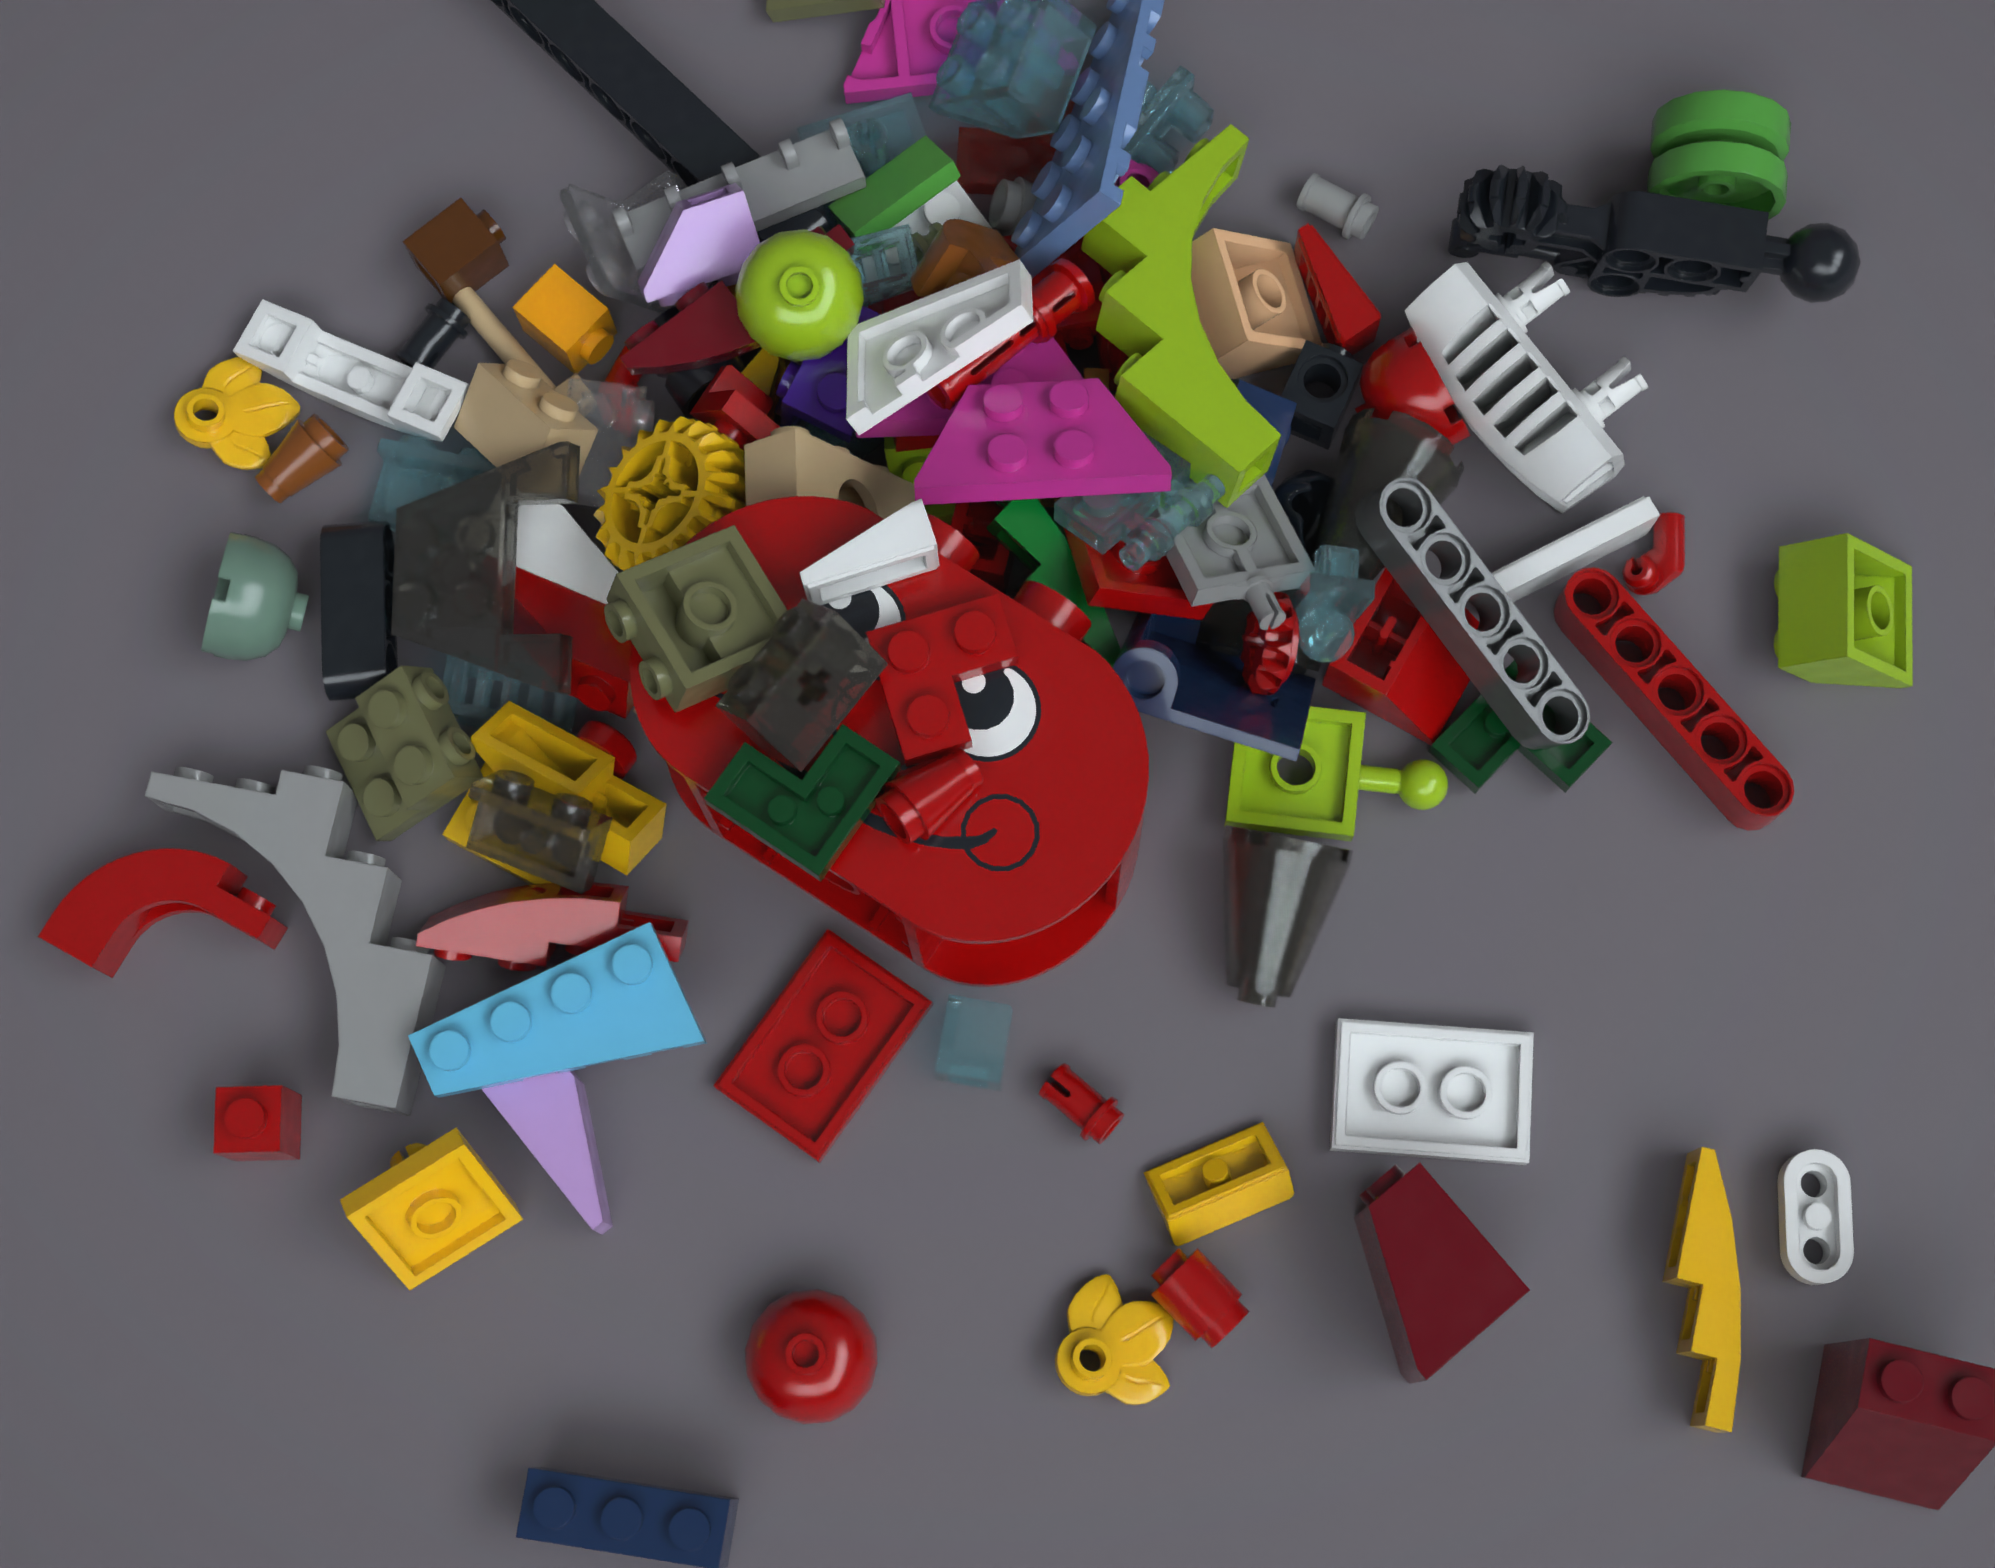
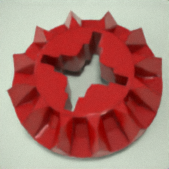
[1240,592,1299,696]

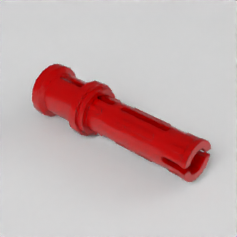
[927,258,1095,410]

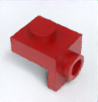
[690,365,780,451]

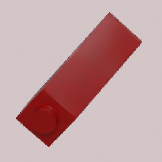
[484,556,634,719]

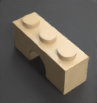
[744,426,915,519]

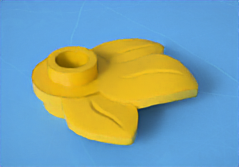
[174,357,301,470]
[1055,1274,1174,1405]

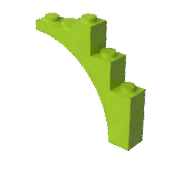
[1081,124,1281,508]

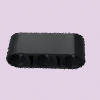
[320,521,398,701]

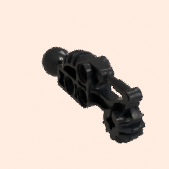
[1448,165,1860,303]

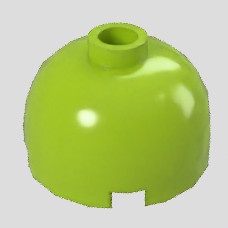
[735,229,864,362]

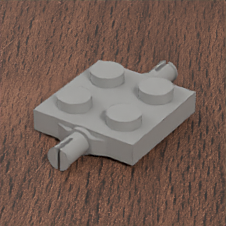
[1142,470,1316,630]

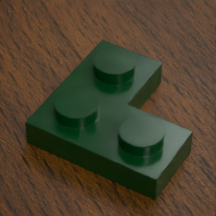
[1428,660,1613,794]
[704,724,901,882]

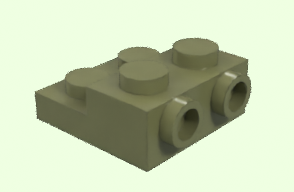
[604,525,804,713]
[326,665,484,841]

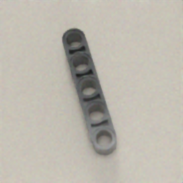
[1355,477,1590,750]

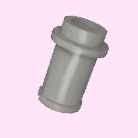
[1296,173,1379,240]

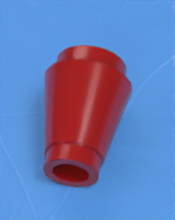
[876,749,983,844]

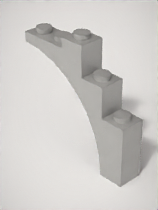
[145,765,446,1116]

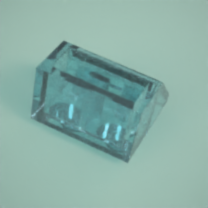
[928,0,1097,139]

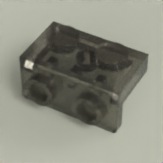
[466,770,612,894]

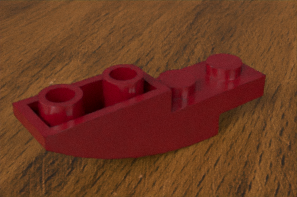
[620,224,855,375]

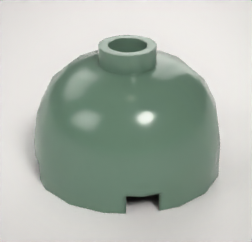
[201,532,309,661]

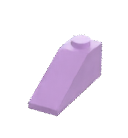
[482,1071,613,1235]

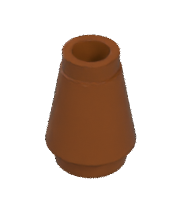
[255,413,349,504]

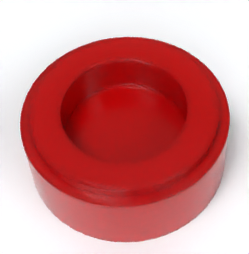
[576,721,637,780]

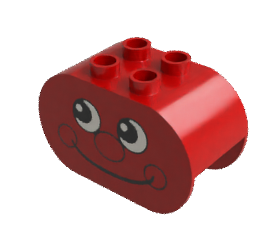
[630,496,1149,987]

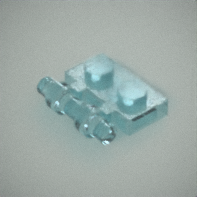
[1054,431,1225,571]

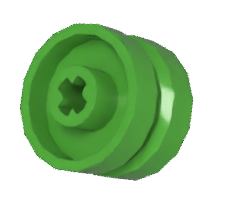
[1647,89,1791,220]

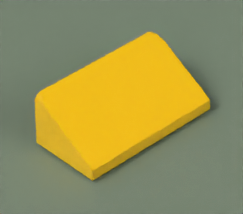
[1143,1122,1294,1246]

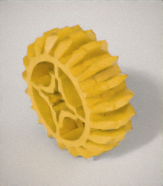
[593,416,746,571]

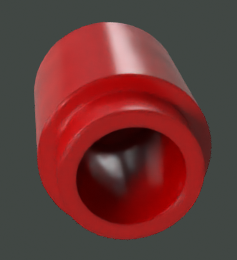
[1150,1248,1249,1349]

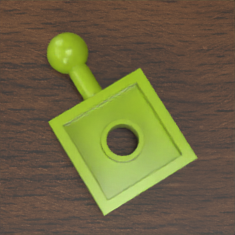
[1224,706,1448,842]

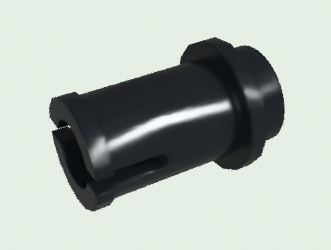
[395,298,470,369]

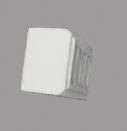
[800,499,940,608]

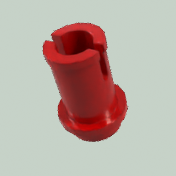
[1038,1063,1124,1144]

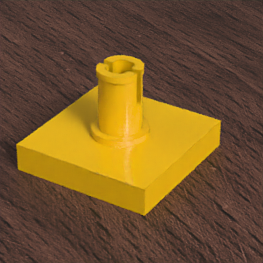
[340,1127,523,1291]

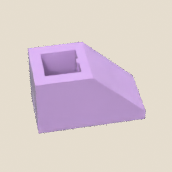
[637,183,760,307]

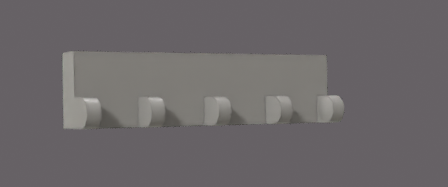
[611,117,866,277]

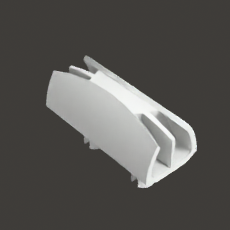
[1405,261,1648,513]

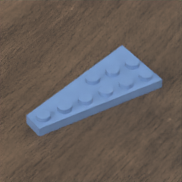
[1011,0,1165,278]

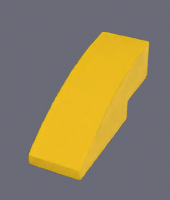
[471,701,667,876]

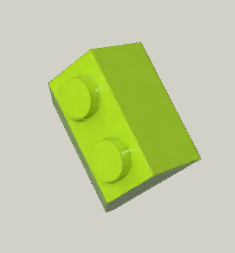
[1774,533,1913,688]

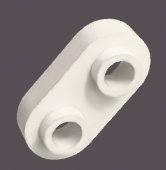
[1777,1149,1854,1285]

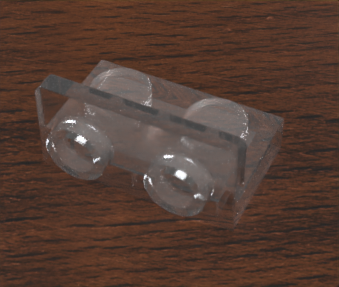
[559,378,655,507]

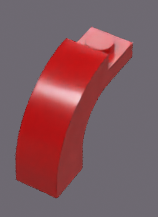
[38,848,288,978]

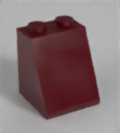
[1354,1162,1530,1384]
[1801,1338,1995,1510]

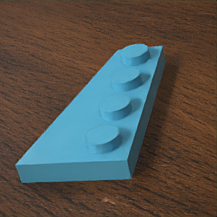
[408,922,707,1098]

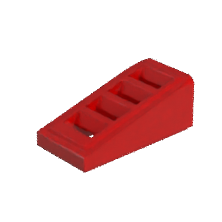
[1294,223,1381,355]

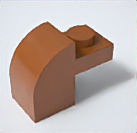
[910,219,1024,297]

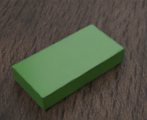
[828,135,961,248]

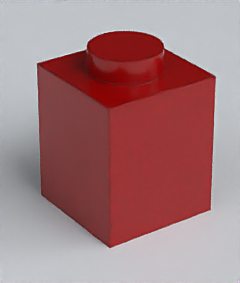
[213,1085,302,1161]

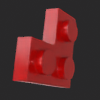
[866,593,1019,767]

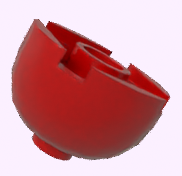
[1354,327,1471,456]
[745,1289,878,1424]

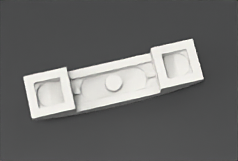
[233,299,470,442]

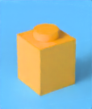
[512,264,618,374]

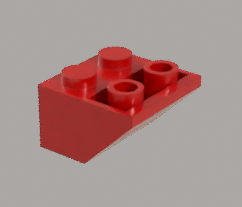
[1322,567,1479,745]

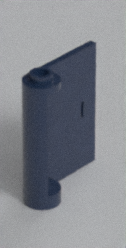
[1113,612,1316,761]

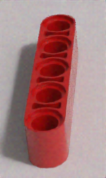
[1554,567,1795,831]

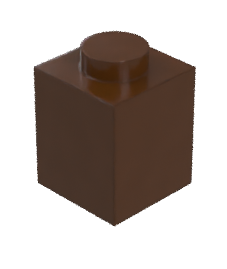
[402,197,509,305]

